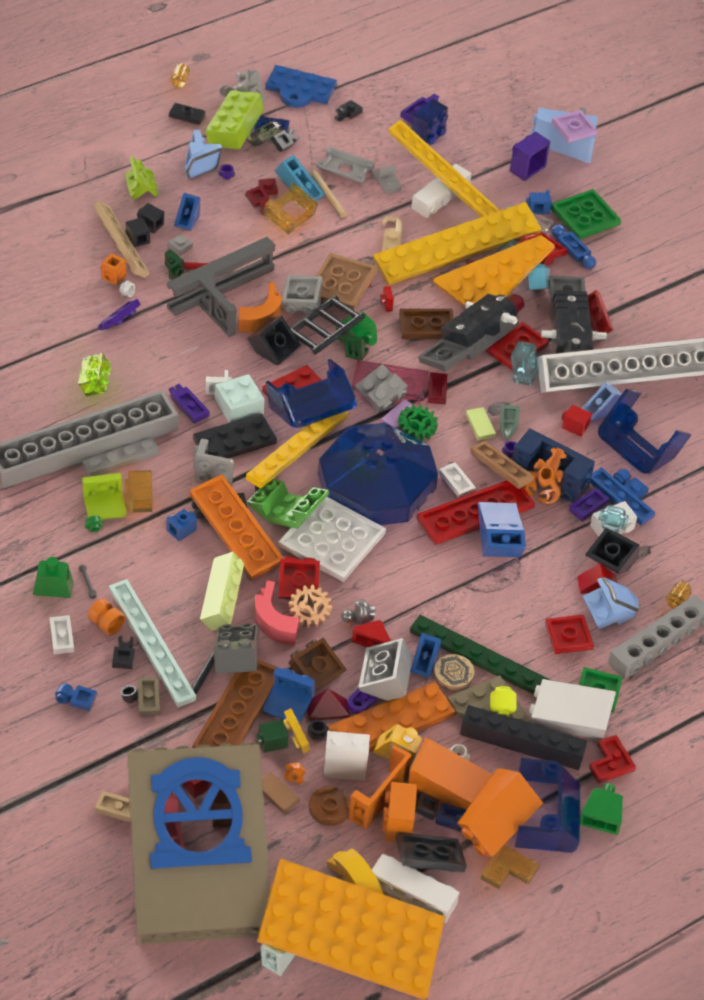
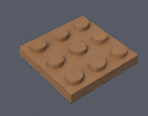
[316,253,378,310]

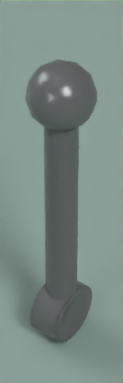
[79,565,97,598]

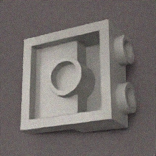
[282,275,323,314]
[355,364,407,413]

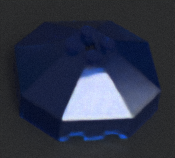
[318,423,438,525]

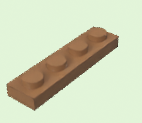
[471,441,533,489]

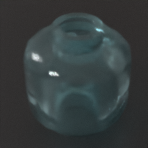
[598,505,629,533]

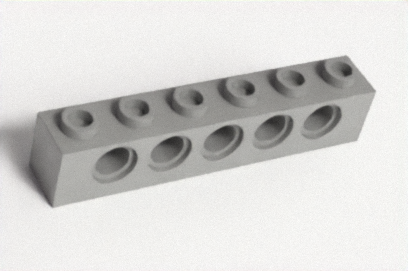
[608,595,704,679]

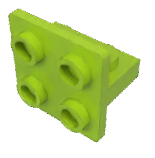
[125,156,159,200]

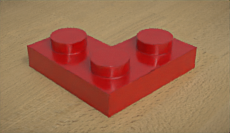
[589,735,636,784]

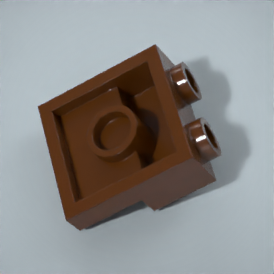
[288,637,347,692]

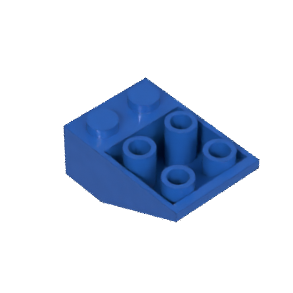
[478,502,526,557]

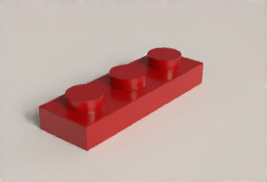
[588,290,613,334]

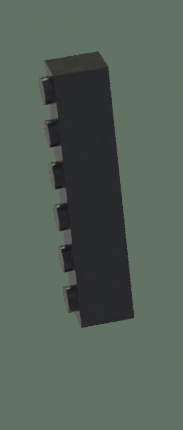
[460,705,588,771]

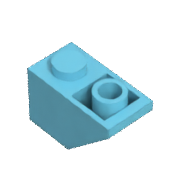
[528,264,550,290]

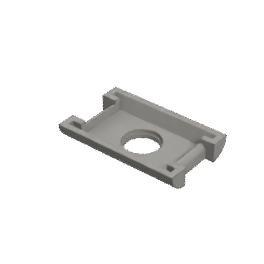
[316,147,375,184]

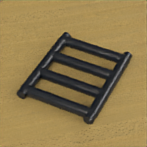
[291,295,366,355]

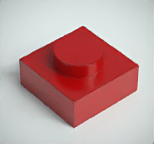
[380,286,394,312]

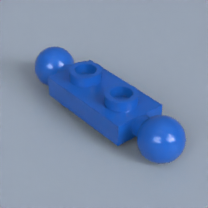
[552,224,596,269]

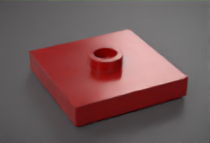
[545,614,594,654]

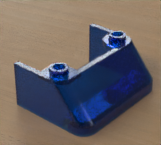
[266,359,357,428]
[598,388,691,474]
[515,758,580,853]

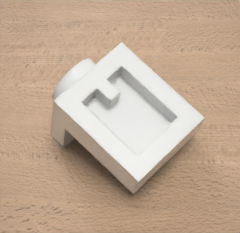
[205,370,232,395]

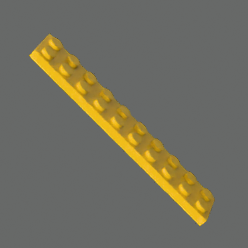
[373,202,541,286]

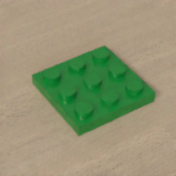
[550,189,621,240]

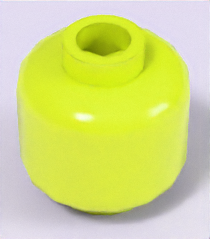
[490,686,517,717]

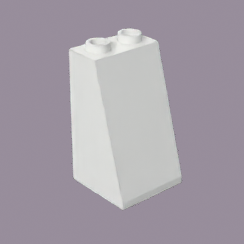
[529,679,616,741]

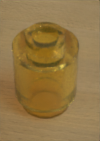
[171,64,190,88]
[666,581,691,609]

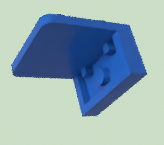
[263,667,315,724]

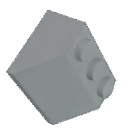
[358,638,413,701]

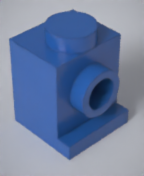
[525,190,552,214]
[166,509,197,541]

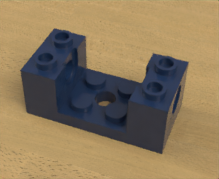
[512,428,595,503]

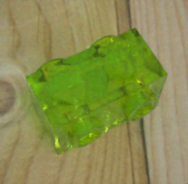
[78,353,112,397]

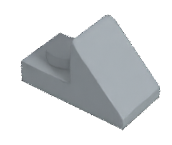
[372,165,402,194]

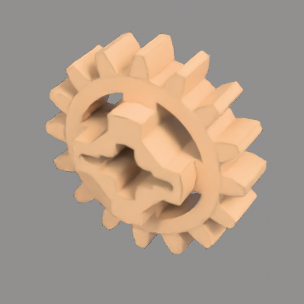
[289,585,332,628]

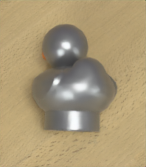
[341,599,375,626]

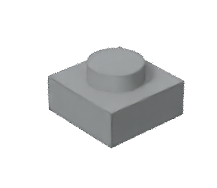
[168,234,193,256]

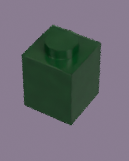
[255,719,289,753]

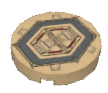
[434,654,475,691]

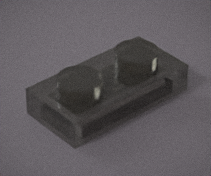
[246,120,282,147]

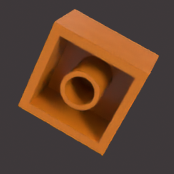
[382,782,417,842]

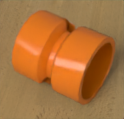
[87,598,126,636]

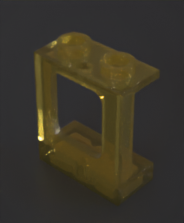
[263,183,318,235]

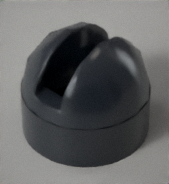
[120,685,138,703]

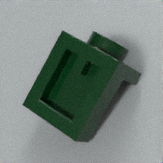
[165,249,184,280]
[344,335,369,360]

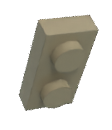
[138,677,160,716]

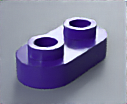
[347,688,379,714]

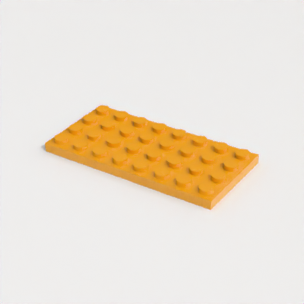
[257,859,445,1000]

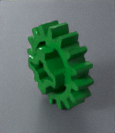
[397,404,438,442]

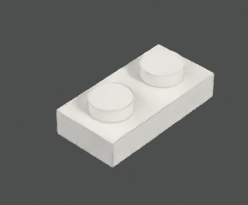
[439,462,476,498]
[49,615,74,654]

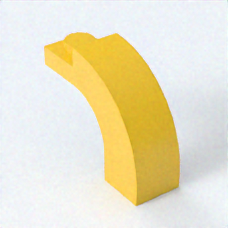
[326,849,384,895]

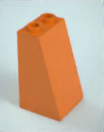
[408,737,493,814]
[458,768,543,857]

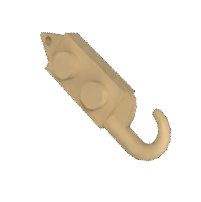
[382,216,402,251]

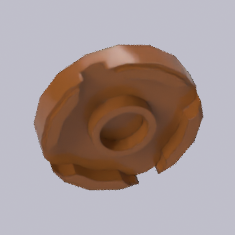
[309,786,350,826]

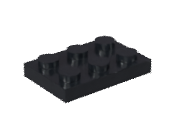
[395,832,467,873]

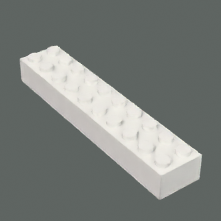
[537,338,704,393]

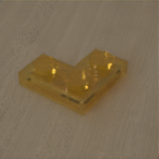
[480,845,540,889]

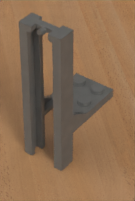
[167,237,276,337]

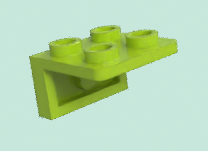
[82,473,127,520]

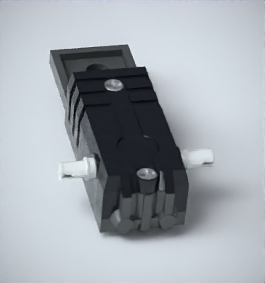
[541,276,607,354]
[418,294,519,372]

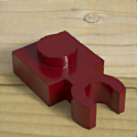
[245,185,273,215]

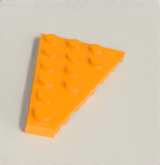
[433,235,555,307]

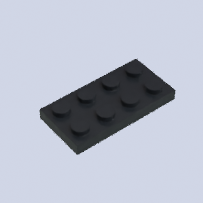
[193,413,277,458]

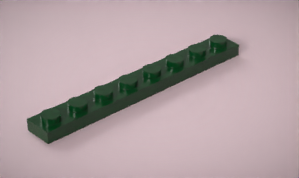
[410,615,552,695]

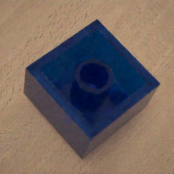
[411,98,448,146]

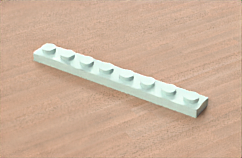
[109,579,196,708]

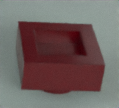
[258,178,278,195]

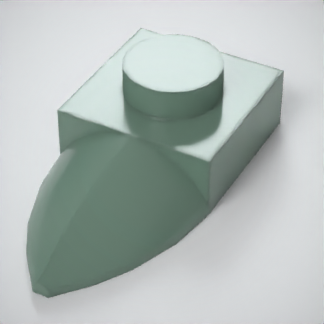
[500,405,520,440]

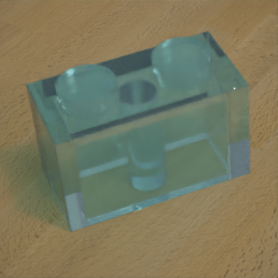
[511,342,538,386]

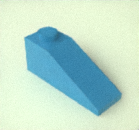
[275,155,325,204]

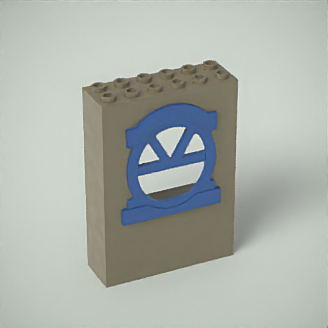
[127,742,270,945]

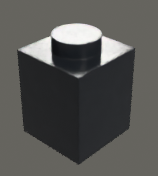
[137,203,164,234]
[125,217,150,248]

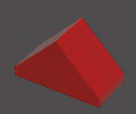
[577,563,618,594]
[351,620,391,648]

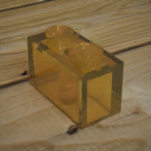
[125,470,152,513]

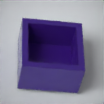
[510,131,551,181]

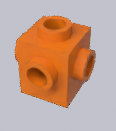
[100,253,127,285]

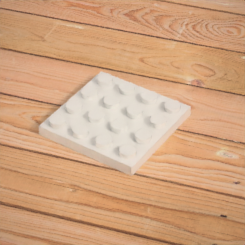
[278,497,386,582]

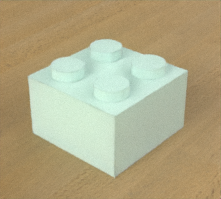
[215,374,265,423]

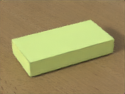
[466,407,496,441]

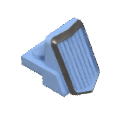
[184,130,222,178]
[583,577,639,630]

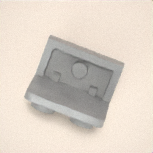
[193,438,234,486]

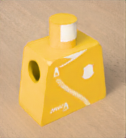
[373,724,422,766]

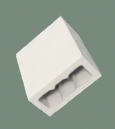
[323,731,370,781]

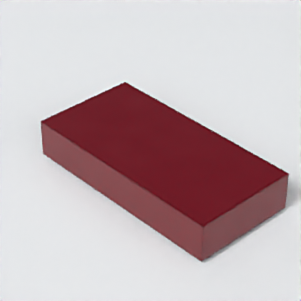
[428,372,448,405]

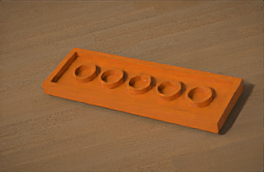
[189,474,284,580]
[328,682,455,752]

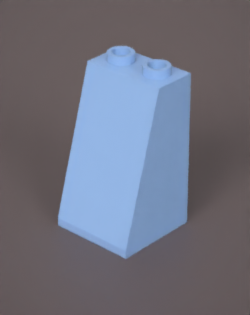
[531,108,598,163]

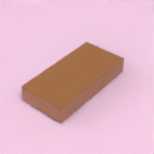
[262,772,300,814]

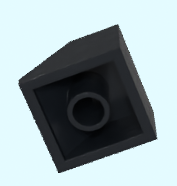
[247,315,301,365]
[585,527,640,574]

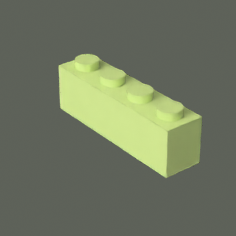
[200,552,244,631]

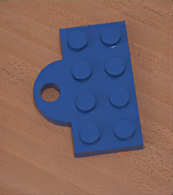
[265,65,337,108]

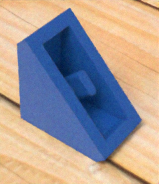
[174,192,200,231]
[410,633,441,678]

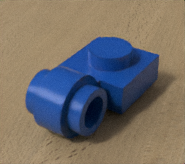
[613,469,649,499]
[55,683,97,712]

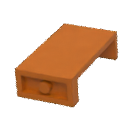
[348,744,412,830]

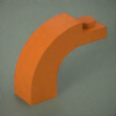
[238,283,282,332]

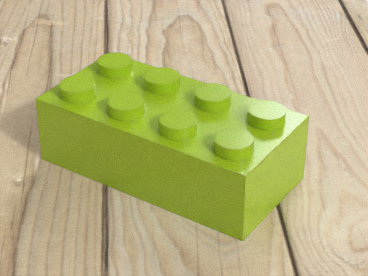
[205,90,264,149]

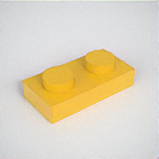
[283,709,311,754]

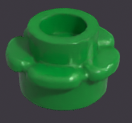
[84,516,103,532]

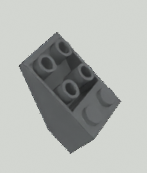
[214,623,259,673]

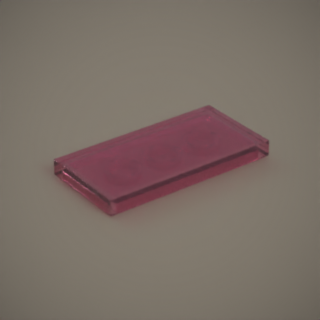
[351,360,429,401]

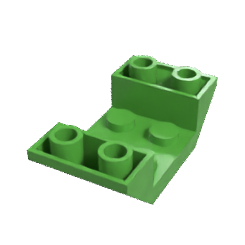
[247,479,329,529]

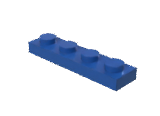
[591,467,655,526]

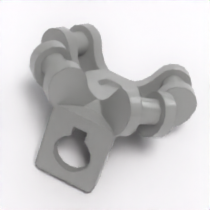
[219,70,266,102]

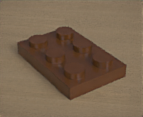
[399,309,454,339]

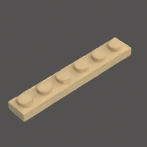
[94,201,150,278]

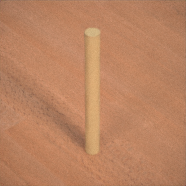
[311,170,347,218]

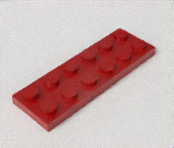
[416,480,535,545]

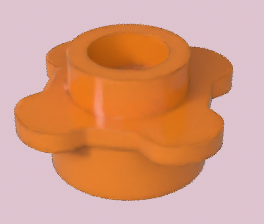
[284,763,306,784]

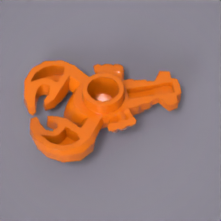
[523,447,566,504]

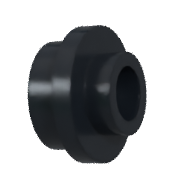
[307,720,328,740]

